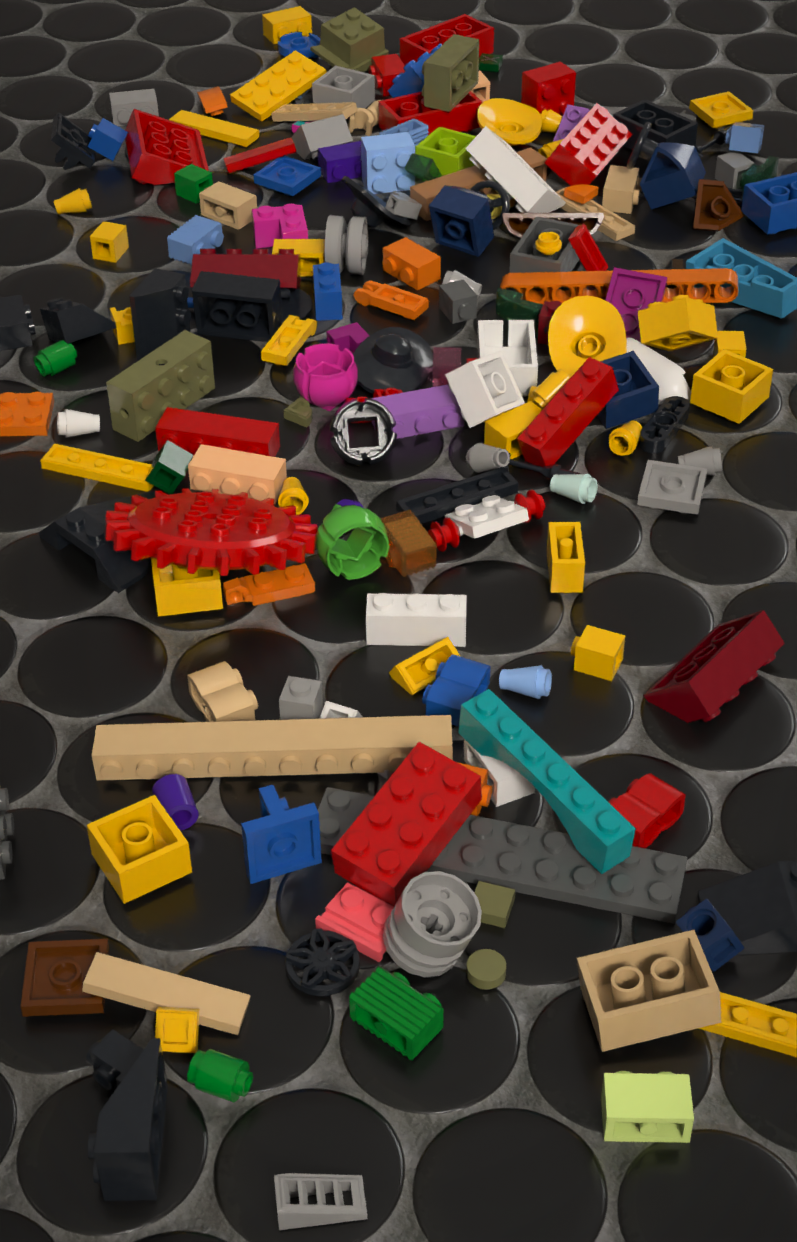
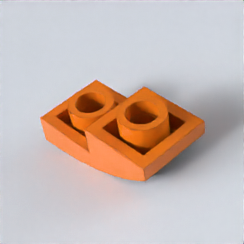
[197,86,228,116]

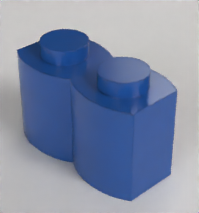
[422,654,491,727]

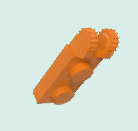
[353,280,429,320]

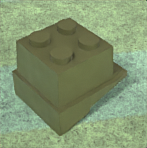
[310,7,389,73]

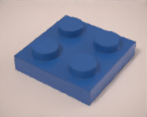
[253,156,321,196]

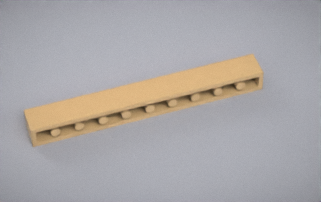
[92,715,453,781]

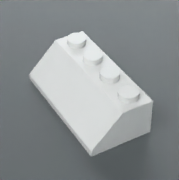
[466,126,566,213]

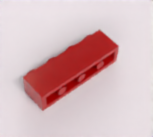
[517,357,619,467]
[155,407,280,457]

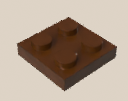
[20,939,110,1017]

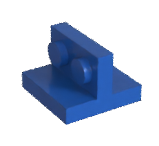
[241,785,322,884]

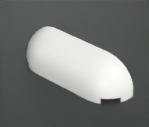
[627,338,692,405]

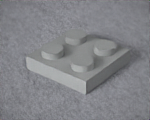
[637,460,708,514]

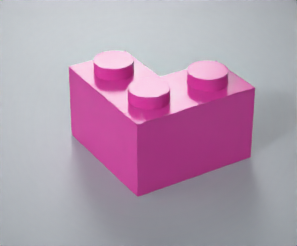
[252,204,308,248]

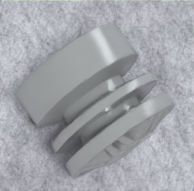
[383,871,482,977]

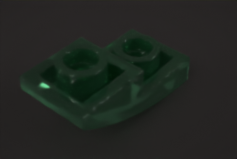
[740,156,779,190]
[496,288,543,333]

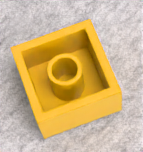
[638,295,718,351]
[690,349,773,424]
[151,557,223,616]
[87,795,192,904]

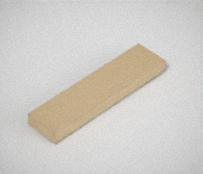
[271,102,358,122]
[556,186,635,241]
[82,952,250,1035]

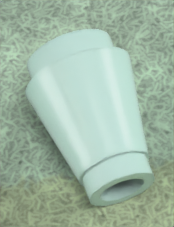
[550,474,598,504]

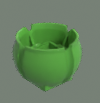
[316,504,389,580]

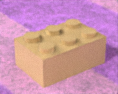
[577,930,721,1052]

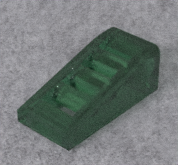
[405,153,442,182]

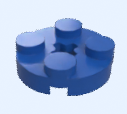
[278,32,320,58]

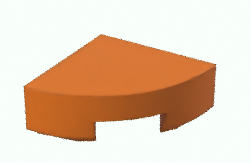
[564,184,598,205]

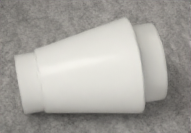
[57,409,100,438]

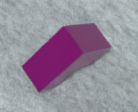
[326,322,369,353]

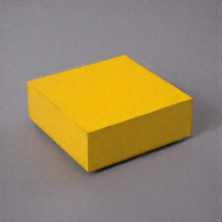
[155,1007,200,1053]

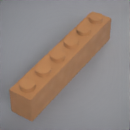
[410,147,547,221]

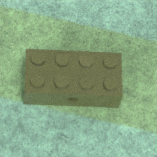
[106,330,215,442]

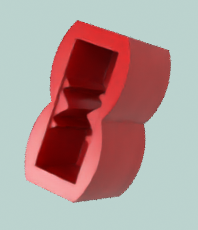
[609,773,686,849]

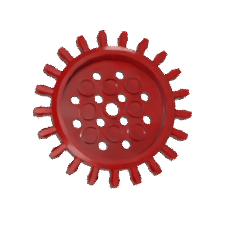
[105,488,318,576]

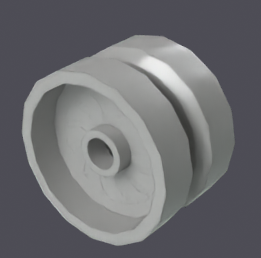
[324,215,368,275]

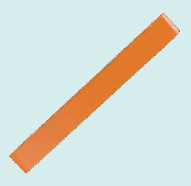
[498,268,739,307]

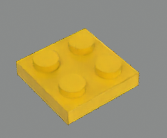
[689,92,754,128]

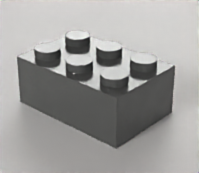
[510,216,579,289]

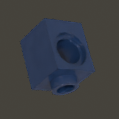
[676,898,745,972]

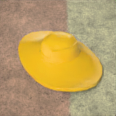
[478,98,542,146]
[548,296,627,377]

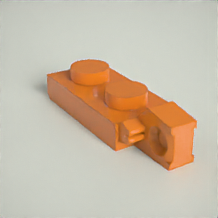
[223,563,315,606]

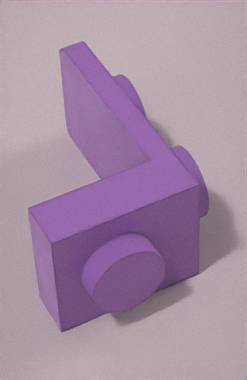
[553,104,590,142]

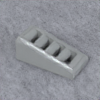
[274,1173,367,1230]

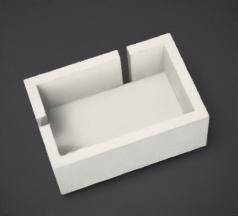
[477,320,538,397]

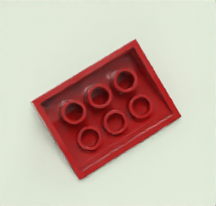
[125,108,209,185]

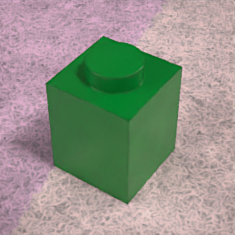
[174,164,213,204]

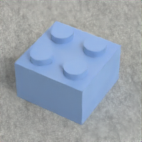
[361,132,415,194]

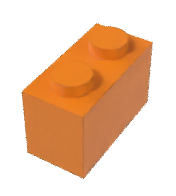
[382,237,441,291]

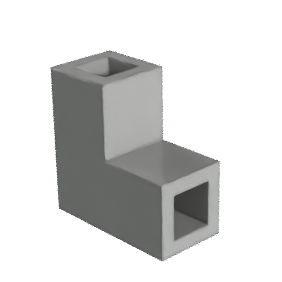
[385,191,422,220]

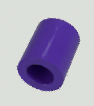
[152,774,199,831]

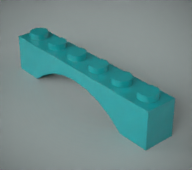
[458,689,636,874]

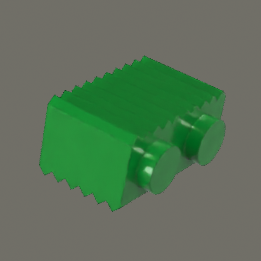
[349,966,444,1060]

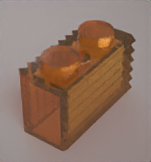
[380,509,437,577]

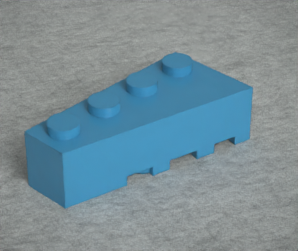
[686,238,797,318]

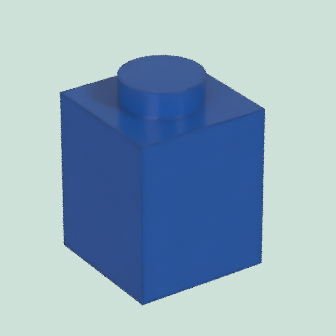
[88,118,128,161]

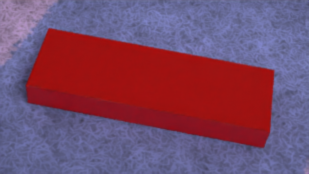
[224,137,296,173]

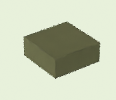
[474,881,515,928]

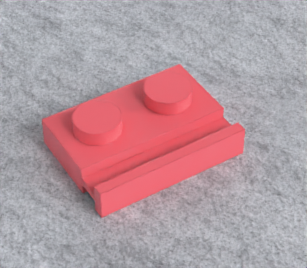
[315,882,394,963]

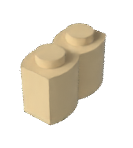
[187,661,258,722]

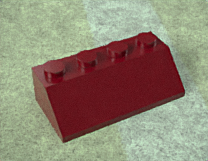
[190,249,301,288]
[643,610,785,723]

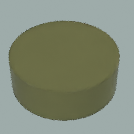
[466,949,506,990]

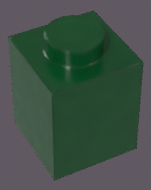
[145,440,193,494]

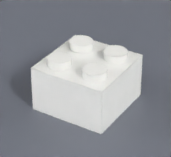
[445,351,525,428]

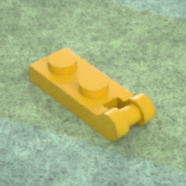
[261,315,317,366]

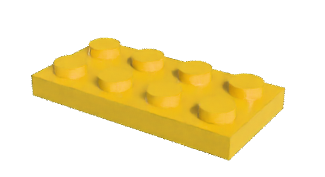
[230,50,326,122]

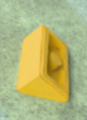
[389,637,460,695]

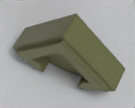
[284,397,313,428]

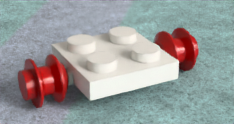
[428,489,545,552]

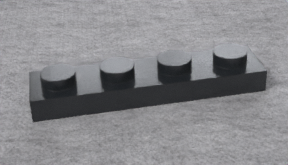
[396,467,519,527]

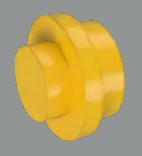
[535,232,562,255]

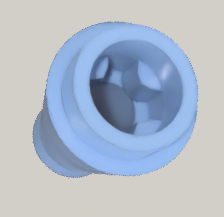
[499,665,552,699]

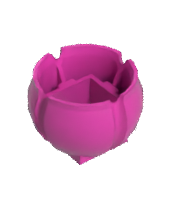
[293,344,358,411]

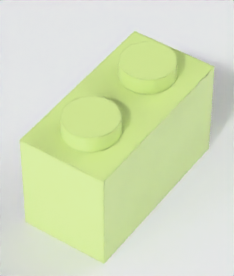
[601,1071,694,1143]

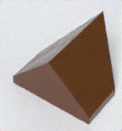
[693,179,745,232]

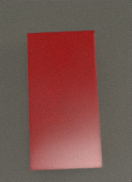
[568,224,608,271]

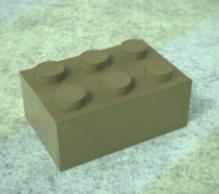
[422,34,479,112]

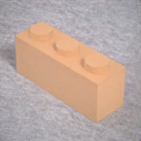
[188,444,287,504]

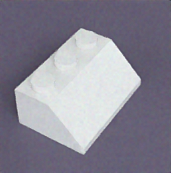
[366,593,467,647]

